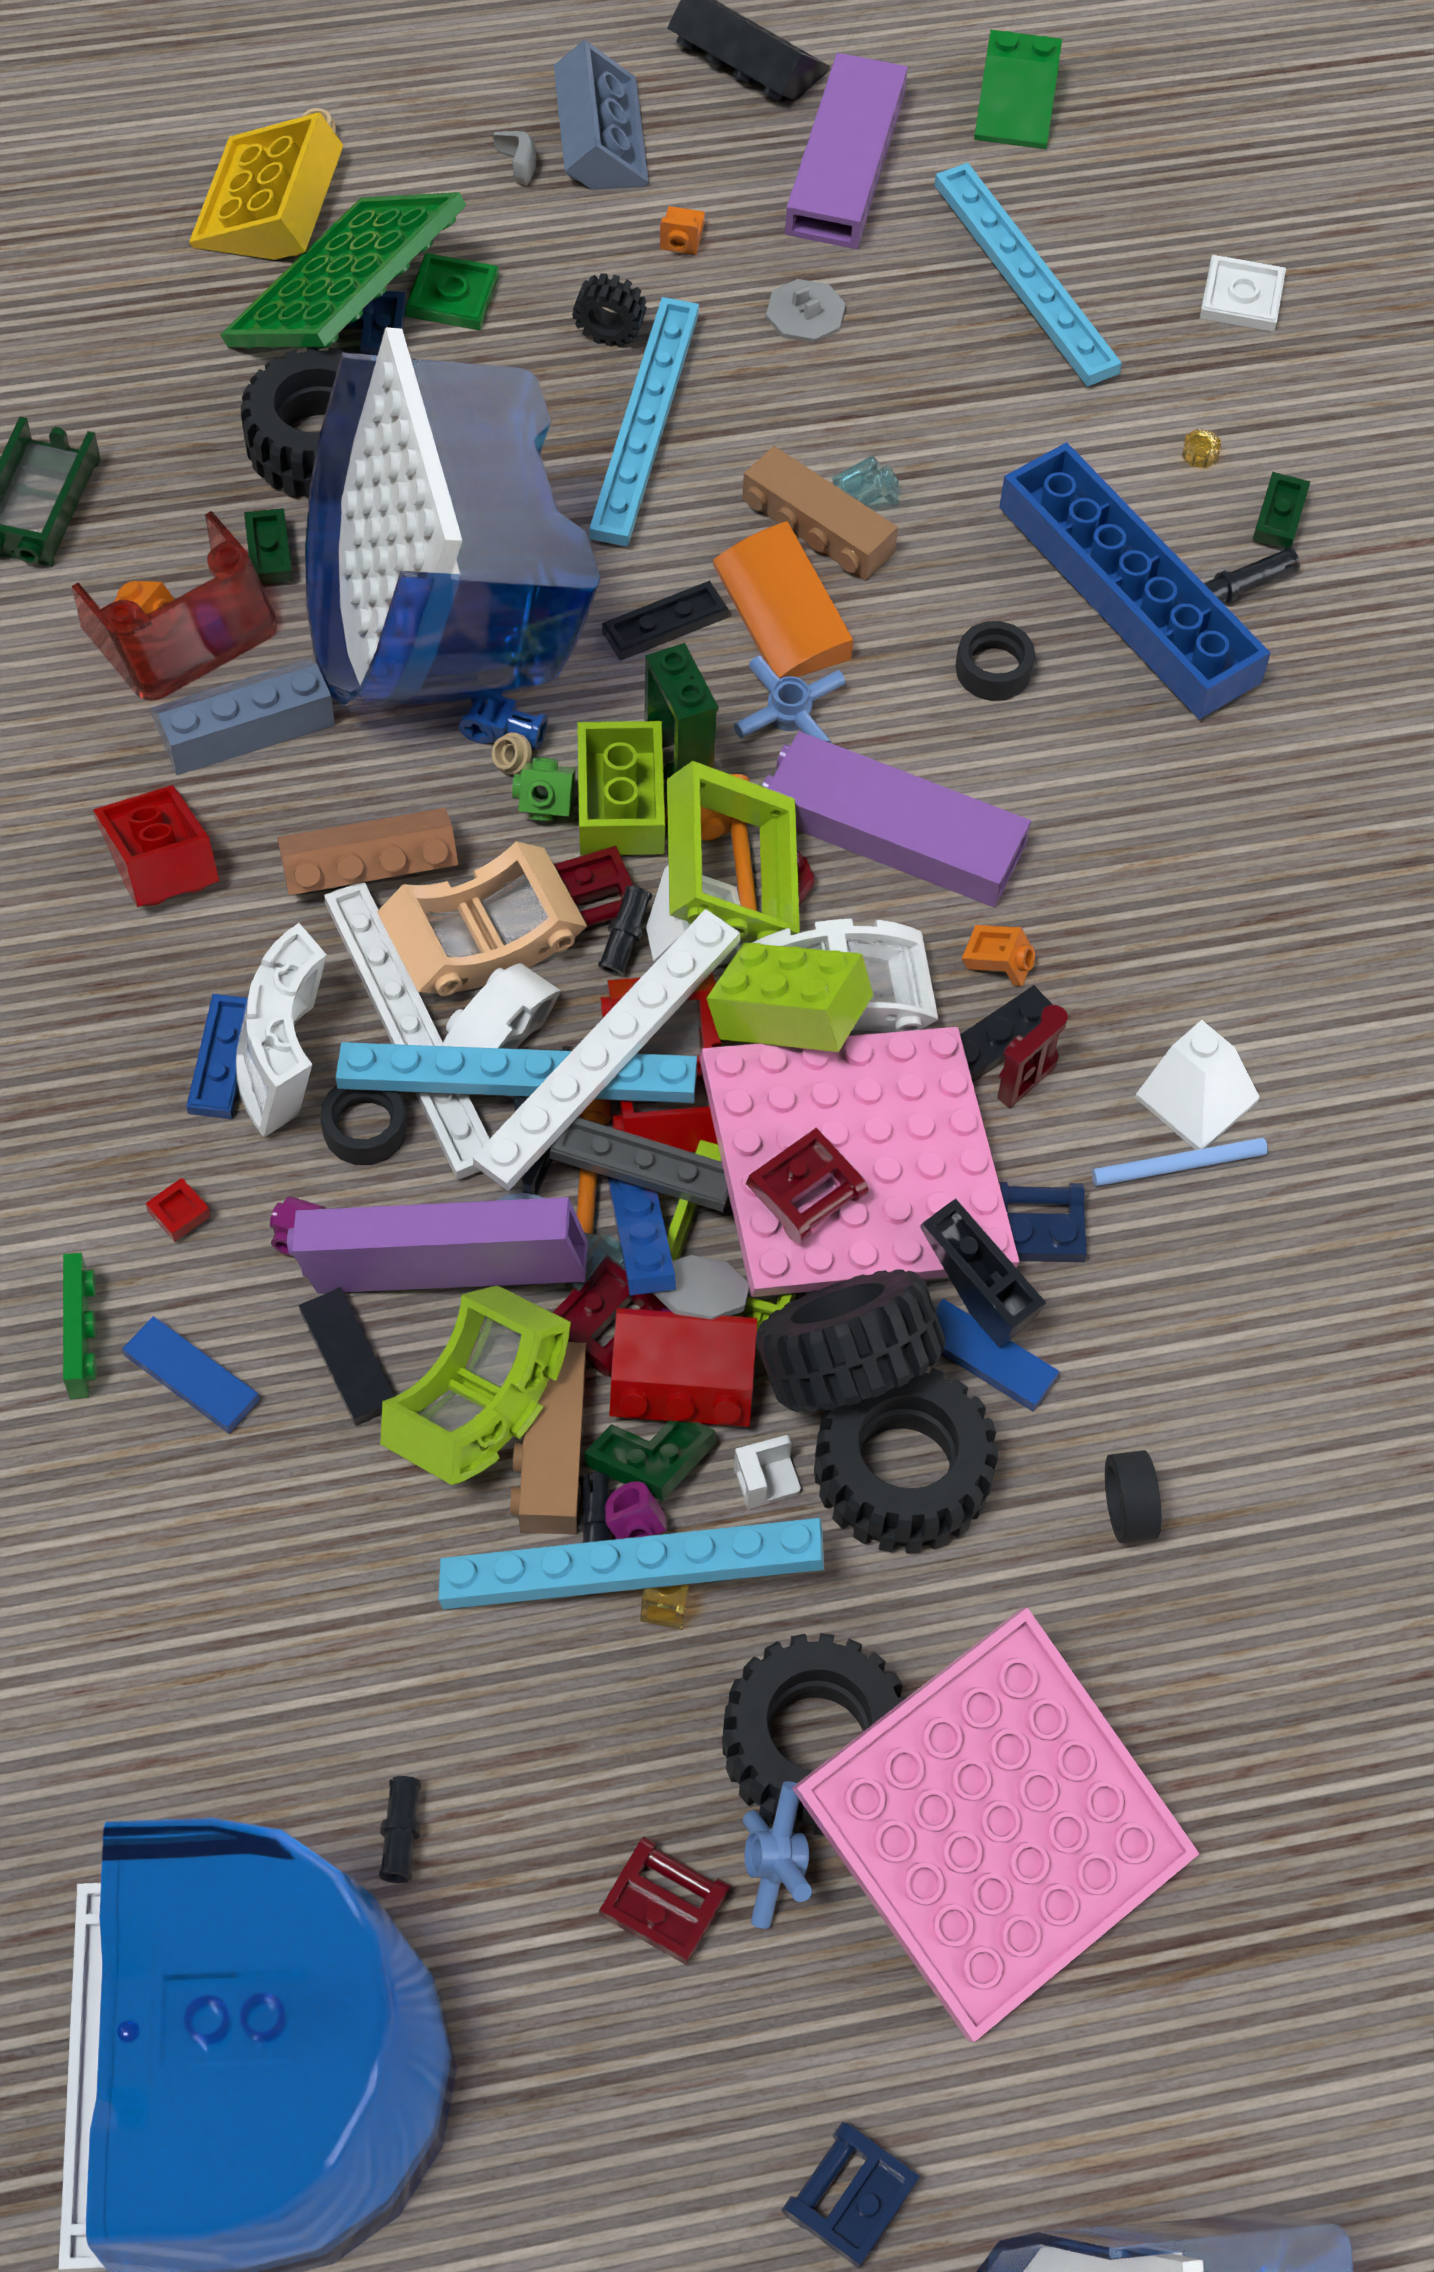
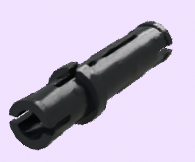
[1204,547,1300,603]

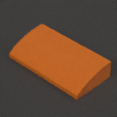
[713,521,853,679]

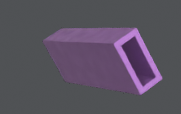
[785,53,908,249]
[762,731,1031,908]
[287,1197,588,1293]

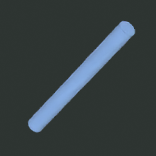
[1092,1138,1268,1186]

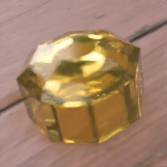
[1182,429,1221,468]

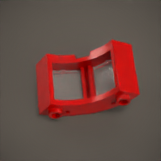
[600,972,721,1152]

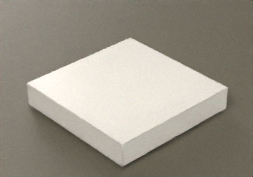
[1199,255,1286,332]

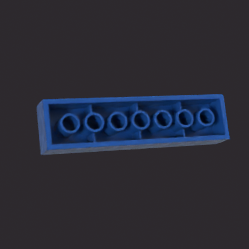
[999,442,1271,720]

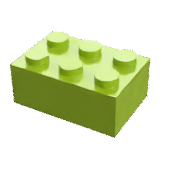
[577,721,665,855]
[707,943,873,1052]

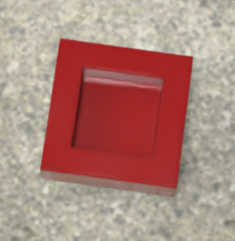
[145,1178,211,1242]

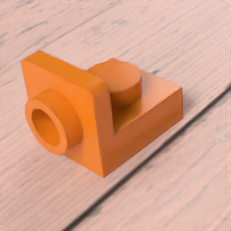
[660,206,705,255]
[962,925,1035,986]

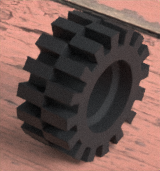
[572,273,647,347]

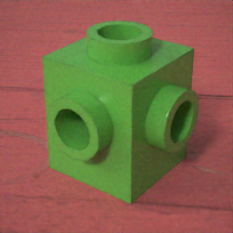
[512,758,576,821]

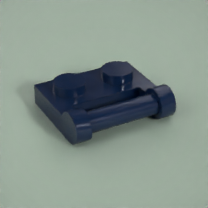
[999,1182,1087,1263]
[781,2122,920,2269]

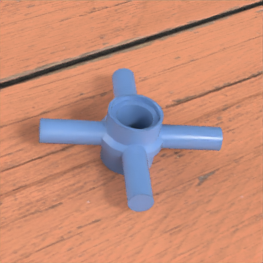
[734,656,845,743]
[743,1781,812,1929]

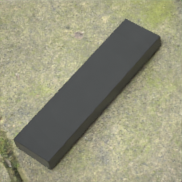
[549,1117,729,1212]

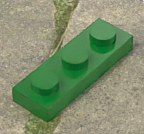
[63,1253,97,1399]

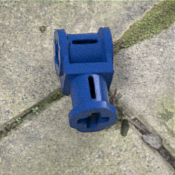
[458,688,548,750]

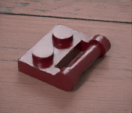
[554,846,634,927]
[997,1005,1068,1109]
[746,1127,869,1243]
[552,1257,668,1376]
[599,1836,732,1965]

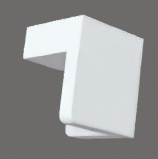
[734,1435,801,1509]

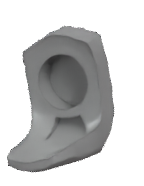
[493,131,537,186]

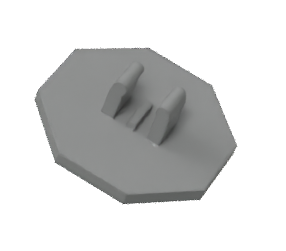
[766,279,846,343]
[653,1255,749,1319]

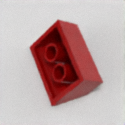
[609,1308,758,1427]

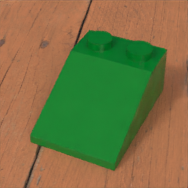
[974,29,1062,149]

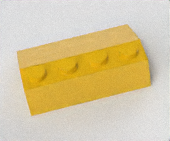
[189,112,344,260]

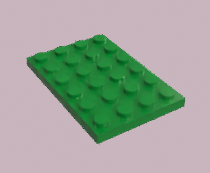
[220,192,467,349]

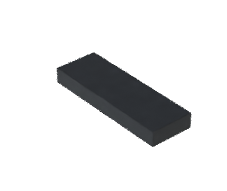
[602,580,729,661]
[299,1287,395,1426]

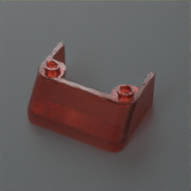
[72,511,277,701]

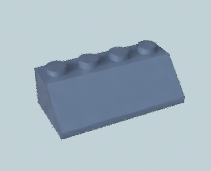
[554,39,649,189]
[150,659,335,775]

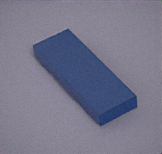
[186,994,248,1119]
[935,1298,1059,1412]
[122,1316,260,1434]

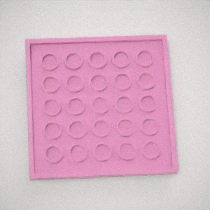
[699,1027,1019,1297]
[792,1607,1200,2042]

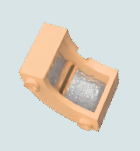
[377,841,587,996]

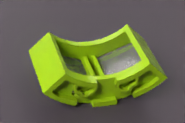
[380,1285,571,1485]

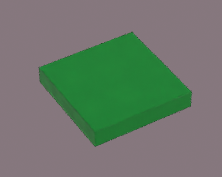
[405,253,499,331]

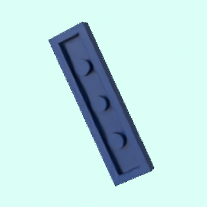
[608,1177,676,1295]

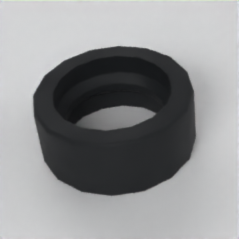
[955,621,1035,701]
[321,1085,407,1165]
[1104,1450,1162,1543]

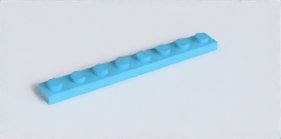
[934,162,1122,387]
[589,297,699,547]
[336,1042,697,1103]
[438,1518,824,1609]

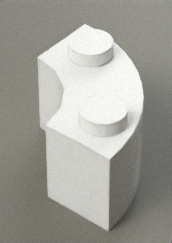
[441,963,561,1049]

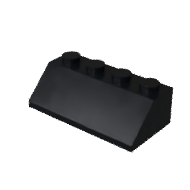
[667,0,830,102]

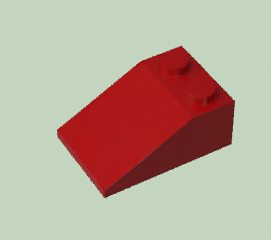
[93,785,219,907]

